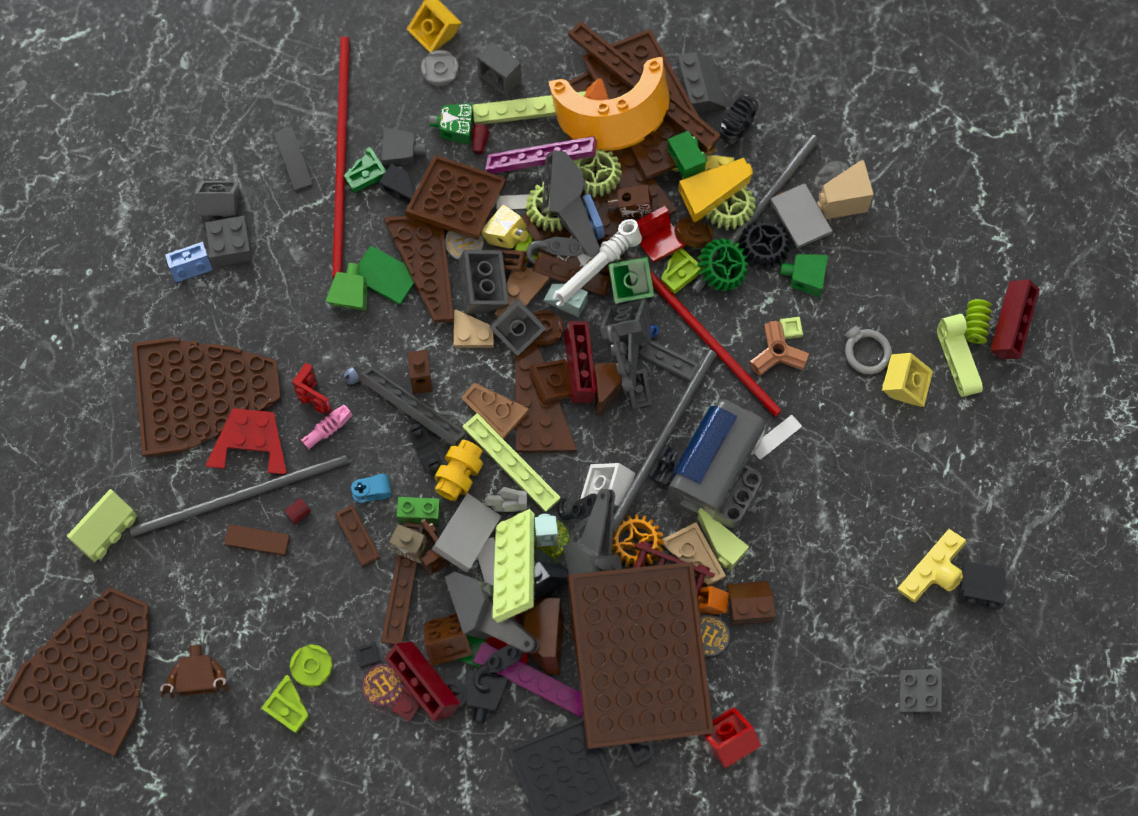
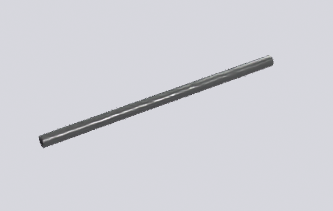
[690,135,820,294]
[613,350,717,534]
[129,454,349,537]

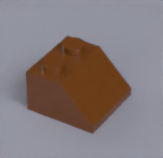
[594,362,623,416]
[726,581,776,626]

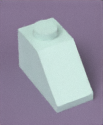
[544,284,588,318]
[535,514,557,547]

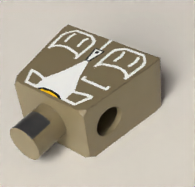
[387,525,432,565]

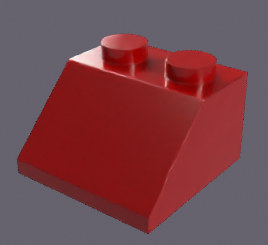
[702,707,761,768]

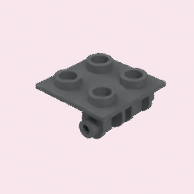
[900,669,942,714]

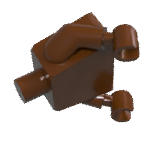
[160,645,229,698]

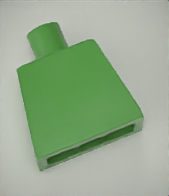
[326,263,367,311]

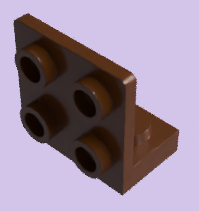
[421,519,450,577]
[424,613,473,666]

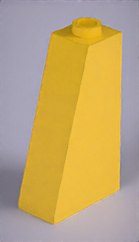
[678,158,753,222]

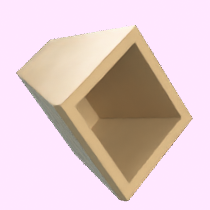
[816,160,874,219]

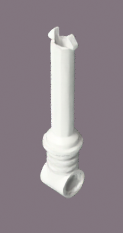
[553,220,642,307]

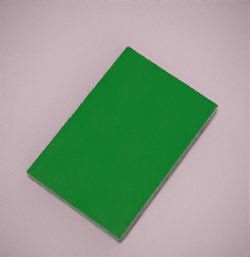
[358,246,415,306]

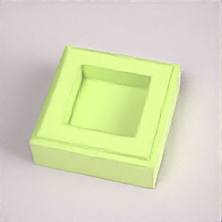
[779,317,803,339]

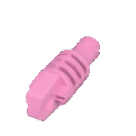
[301,405,353,450]

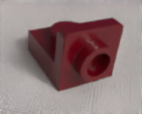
[392,686,421,723]

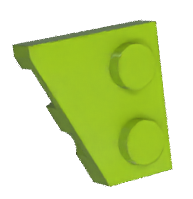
[261,675,309,734]

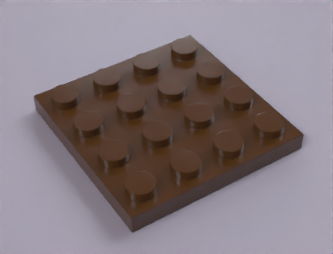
[405,155,506,240]

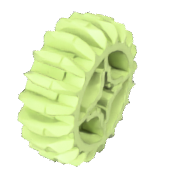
[573,148,622,198]
[526,182,565,233]
[706,185,755,231]

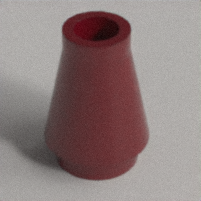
[471,124,490,154]

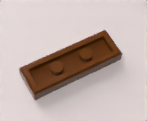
[334,504,381,568]
[224,524,290,556]

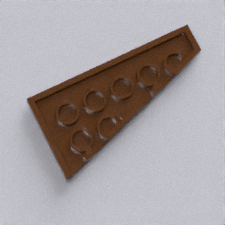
[384,216,454,323]

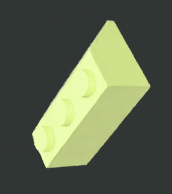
[67,489,137,562]

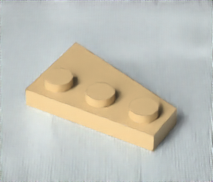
[661,523,726,587]

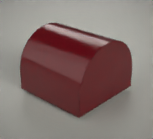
[285,498,311,525]

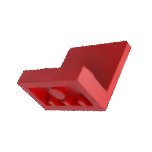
[636,206,686,263]
[292,363,332,414]

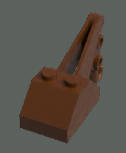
[521,572,569,674]

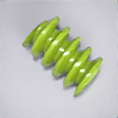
[964,299,992,344]

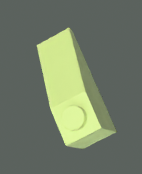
[697,508,749,570]

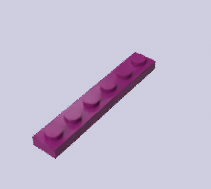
[485,136,597,174]
[473,642,583,718]

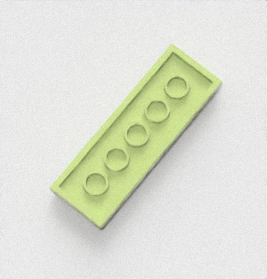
[493,509,534,623]

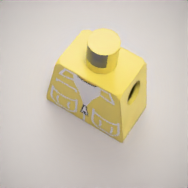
[481,205,529,249]

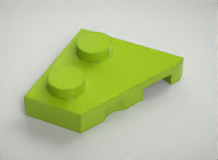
[661,248,702,294]

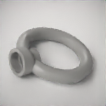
[845,325,892,375]

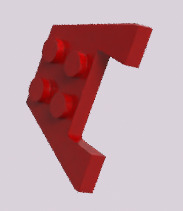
[206,408,287,475]

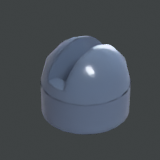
[343,367,360,384]

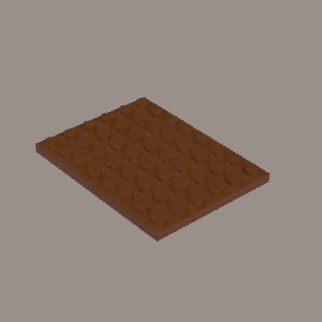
[567,562,714,749]

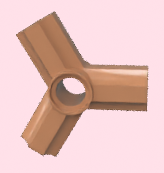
[749,321,809,376]

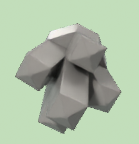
[485,487,527,512]

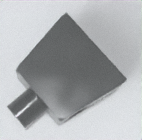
[382,128,426,169]

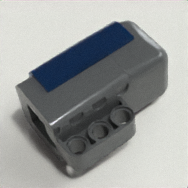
[667,399,765,528]

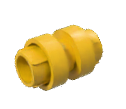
[434,440,483,501]

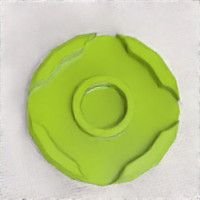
[290,644,333,687]

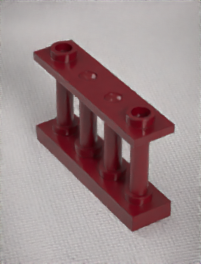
[632,541,715,616]

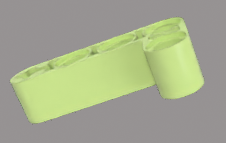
[937,314,983,397]

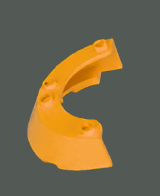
[549,57,670,150]

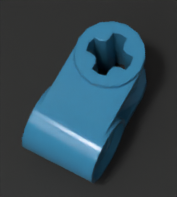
[351,474,392,503]

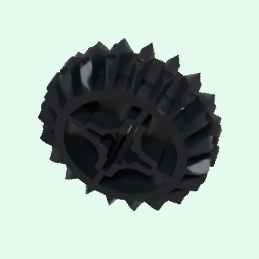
[719,95,759,145]
[738,218,792,270]

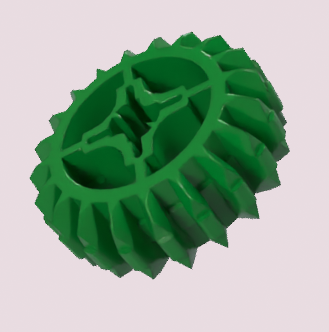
[697,238,749,292]

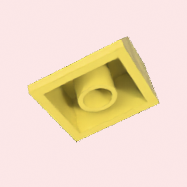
[882,353,933,407]

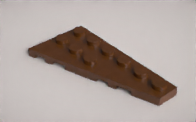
[515,342,577,453]

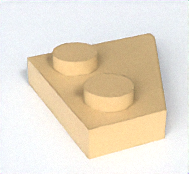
[454,310,494,348]

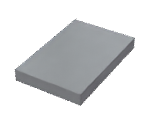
[770,183,832,249]

